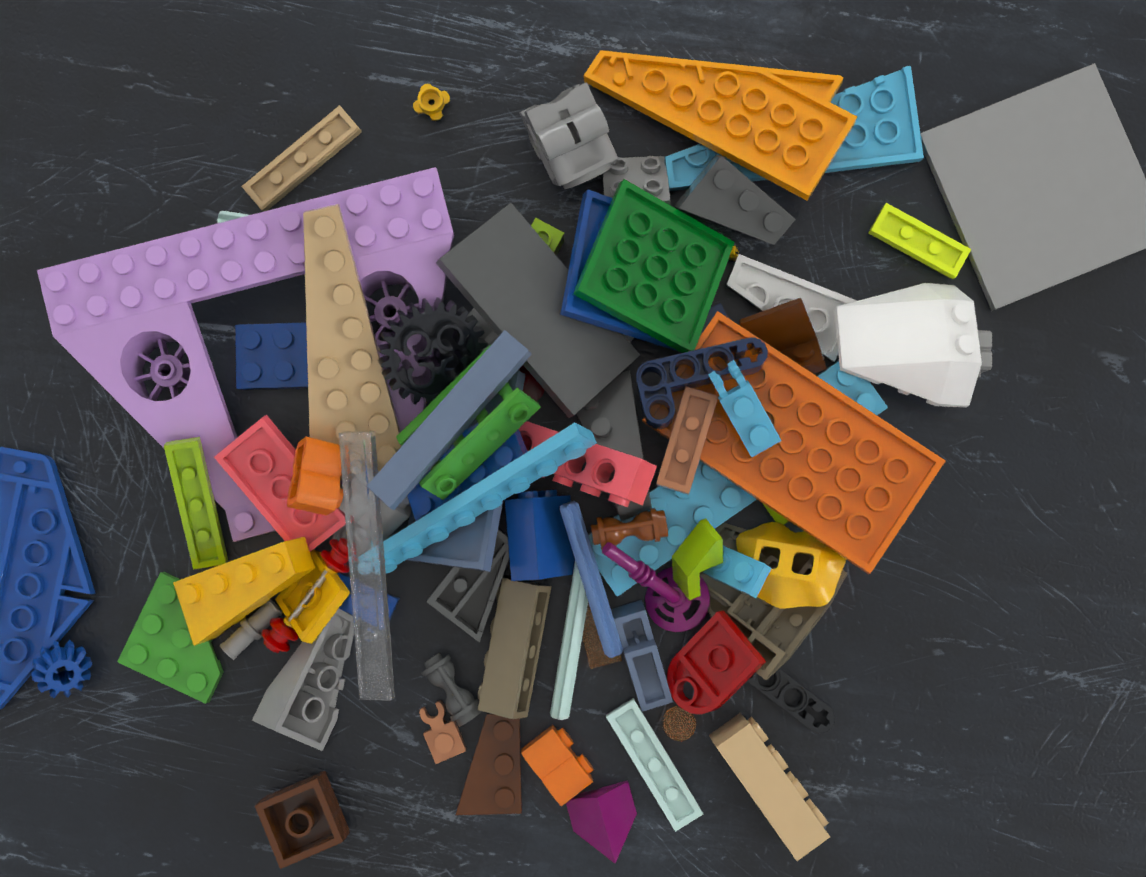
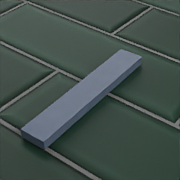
[367,330,532,510]

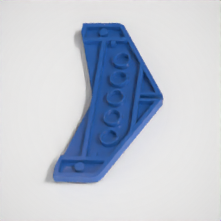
[0,446,96,710]

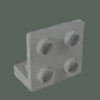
[603,156,670,205]

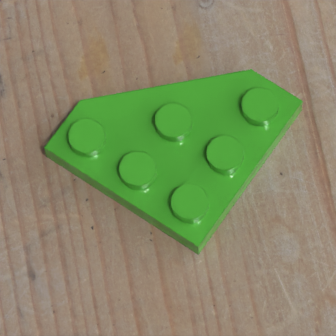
[117,572,224,704]

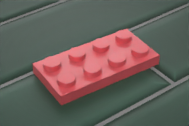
[214,415,352,552]

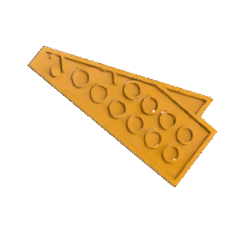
[584,50,857,201]

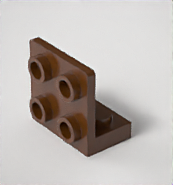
[739,298,827,374]

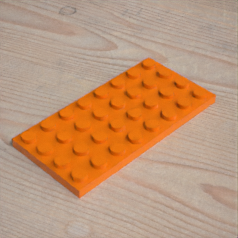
[642,311,945,574]

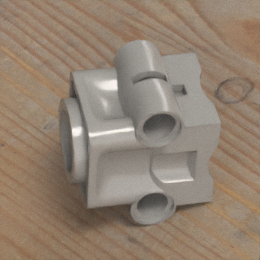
[519,82,618,189]

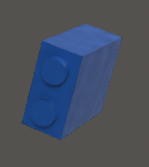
[505,490,575,581]

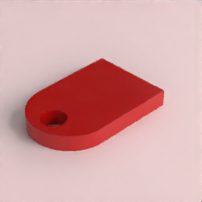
[667,610,766,714]

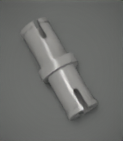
[220,599,283,660]

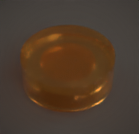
[662,706,696,741]

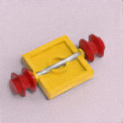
[261,538,358,653]

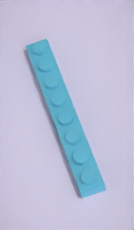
[359,423,597,574]

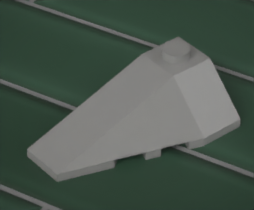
[252,609,357,751]

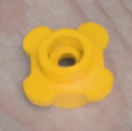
[413,84,450,121]

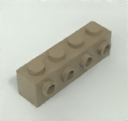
[478,578,552,719]

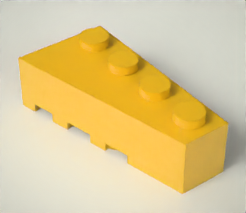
[173,537,315,646]

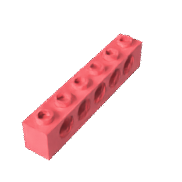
[519,421,657,508]

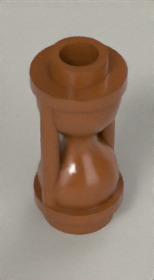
[591,508,668,550]

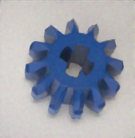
[31,640,92,699]

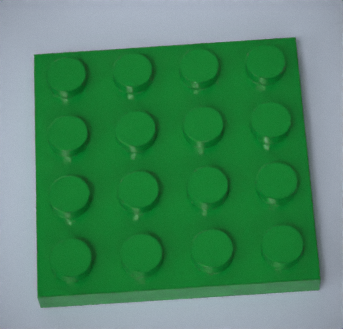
[573,179,735,353]

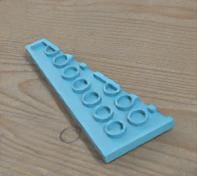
[664,66,924,191]

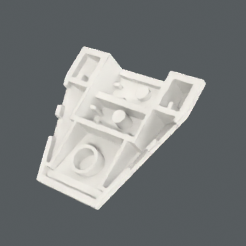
[834,283,982,408]

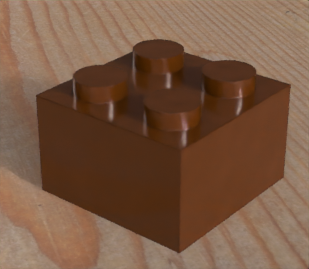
[255,771,350,869]

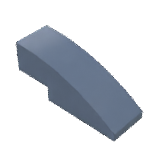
[611,600,673,712]

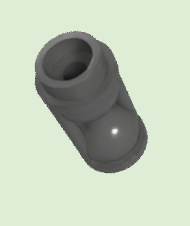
[421,652,482,727]

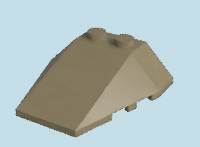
[700,523,847,681]

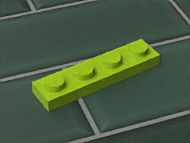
[164,437,228,570]

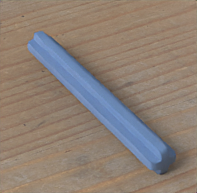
[560,501,623,658]

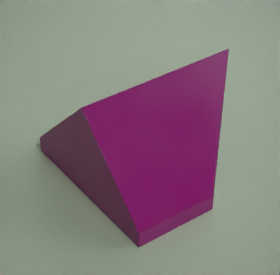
[566,780,637,864]

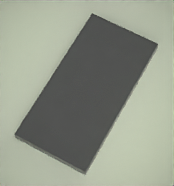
[436,203,640,418]

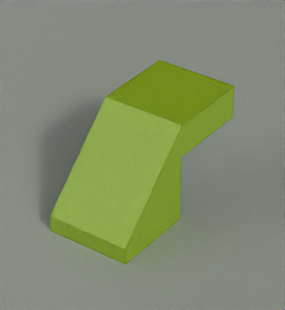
[672,518,723,600]

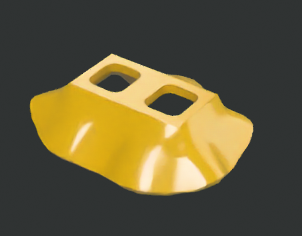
[736,522,846,609]

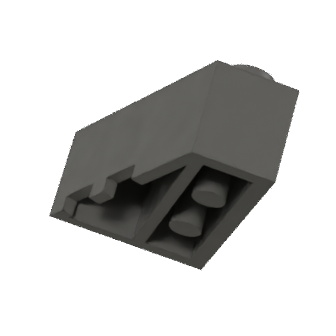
[674,155,796,245]

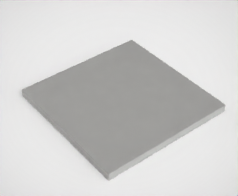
[920,63,1146,311]

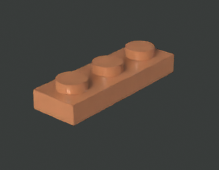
[656,386,718,495]

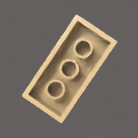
[709,713,830,861]

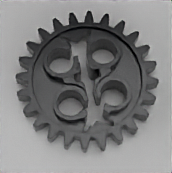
[377,297,488,406]

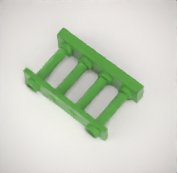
[396,345,541,500]

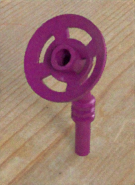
[602,542,710,632]

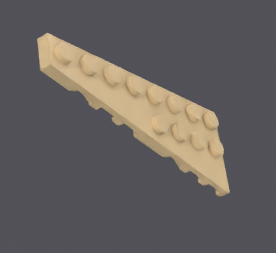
[303,204,401,481]

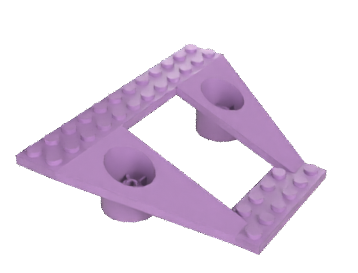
[37,167,454,542]

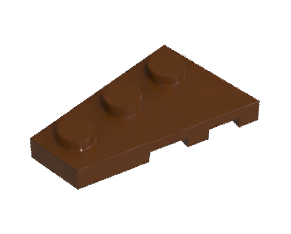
[456,713,522,815]

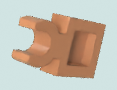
[419,700,467,764]

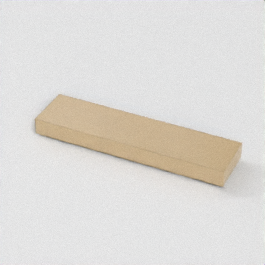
[241,105,362,212]

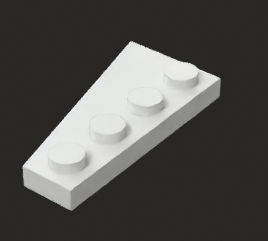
[726,254,857,362]

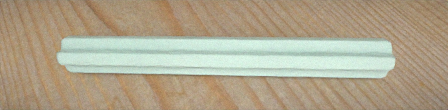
[550,560,588,720]

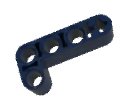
[636,337,768,429]

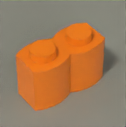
[287,437,348,516]
[521,724,594,807]

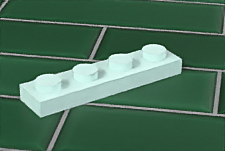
[606,698,703,832]

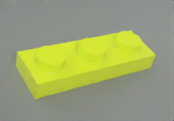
[868,203,971,279]

